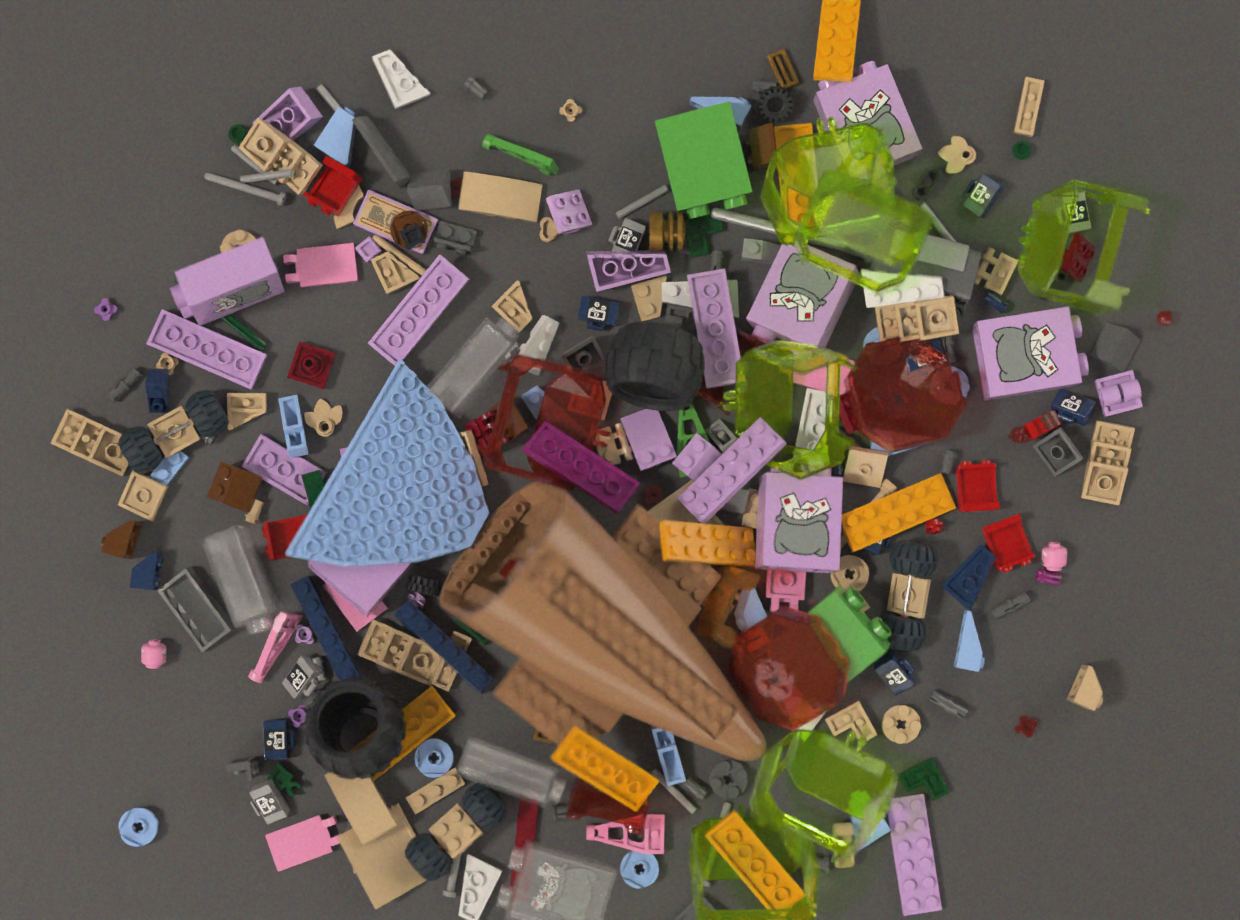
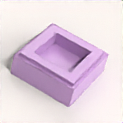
[355,236,382,263]

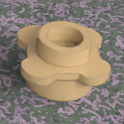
[559,99,582,122]
[156,353,179,375]

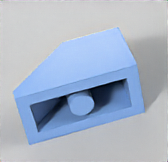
[734,587,769,632]

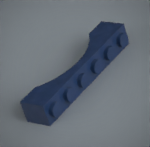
[290,576,363,682]
[394,600,493,695]

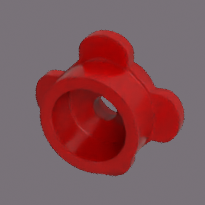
[925,519,944,535]

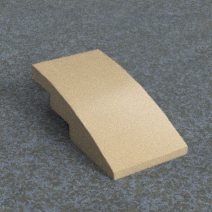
[238,118,323,195]
[458,172,542,223]
[874,296,959,343]
[50,409,129,476]
[1081,420,1135,505]
[648,480,699,523]
[357,619,441,686]
[324,773,398,846]

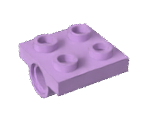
[546,189,593,235]
[1094,370,1143,417]

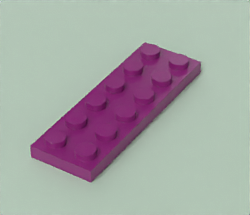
[522,421,640,514]

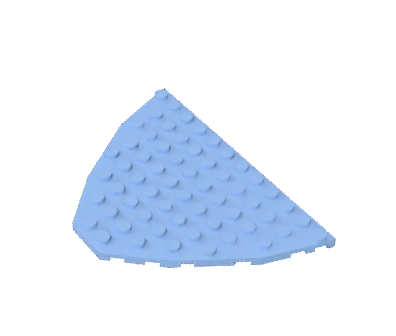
[285,359,489,567]

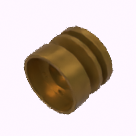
[649,211,685,251]

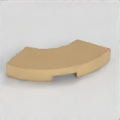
[334,186,364,230]

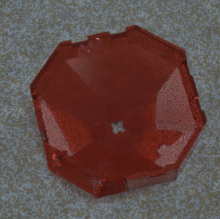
[844,336,967,453]
[728,606,849,731]

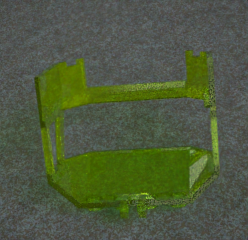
[761,116,895,254]
[792,170,934,297]
[1017,179,1150,314]
[724,340,858,480]
[749,729,899,863]
[689,804,820,920]

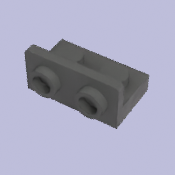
[433,221,477,255]
[226,757,260,781]

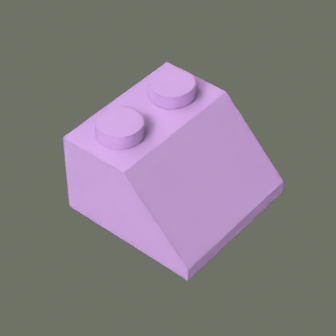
[672,433,722,481]

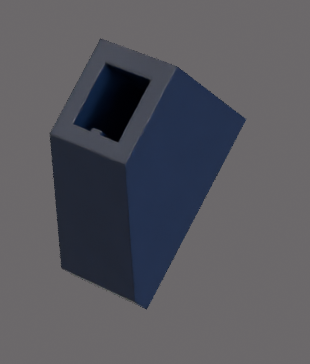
[145,368,170,413]
[130,552,163,591]

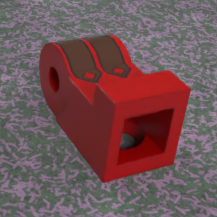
[1022,410,1062,441]

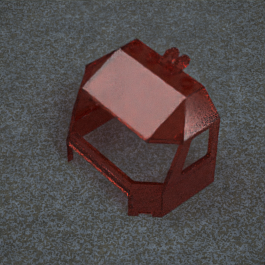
[476,354,611,491]

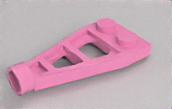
[248,612,303,683]
[586,814,665,854]

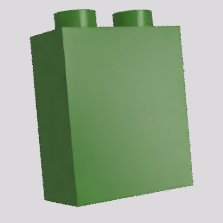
[655,101,753,219]
[765,584,892,709]

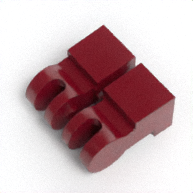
[464,410,510,458]

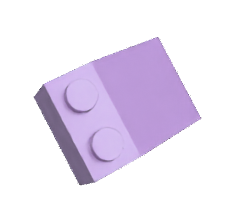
[253,86,323,141]
[620,409,677,472]

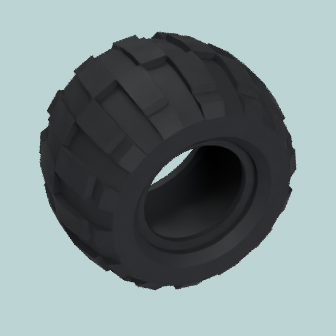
[605,321,705,411]
[304,678,406,780]

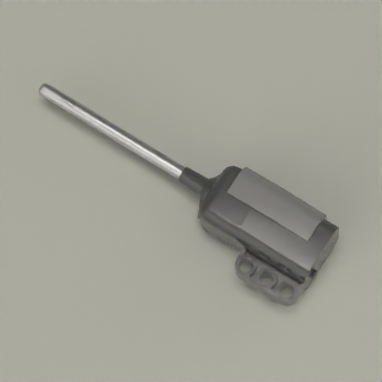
[711,208,981,322]

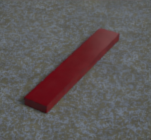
[509,782,541,901]

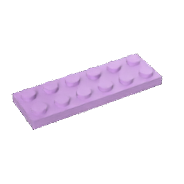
[368,254,470,366]
[687,269,745,389]
[146,309,268,390]
[677,417,787,524]
[885,794,942,916]

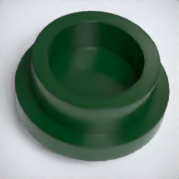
[228,124,248,144]
[1012,141,1031,160]

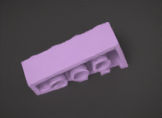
[586,250,671,292]

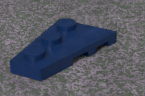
[941,545,996,612]

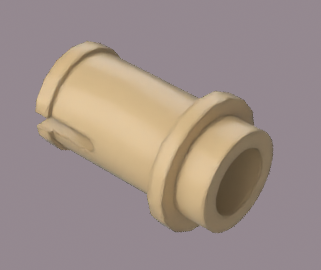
[245,499,264,524]

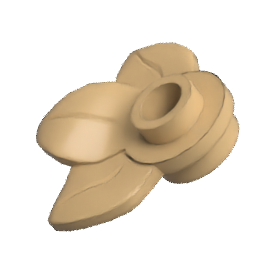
[938,136,976,174]
[305,399,343,437]

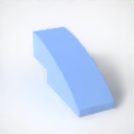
[278,395,309,458]
[651,726,686,786]

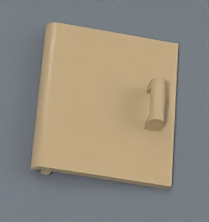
[337,803,427,910]

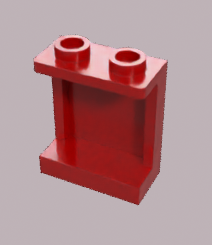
[303,156,362,217]
[956,460,1000,512]
[262,514,308,561]
[981,514,1036,573]

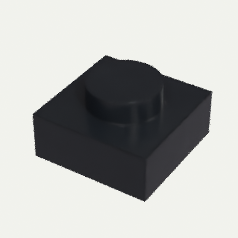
[399,224,425,250]

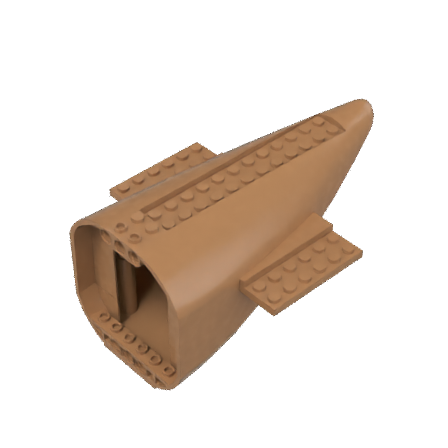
[440,481,766,761]

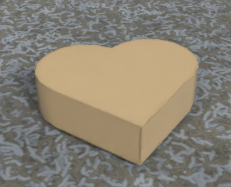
[539,217,559,243]

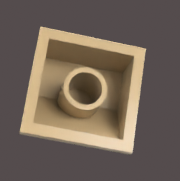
[1066,665,1103,711]

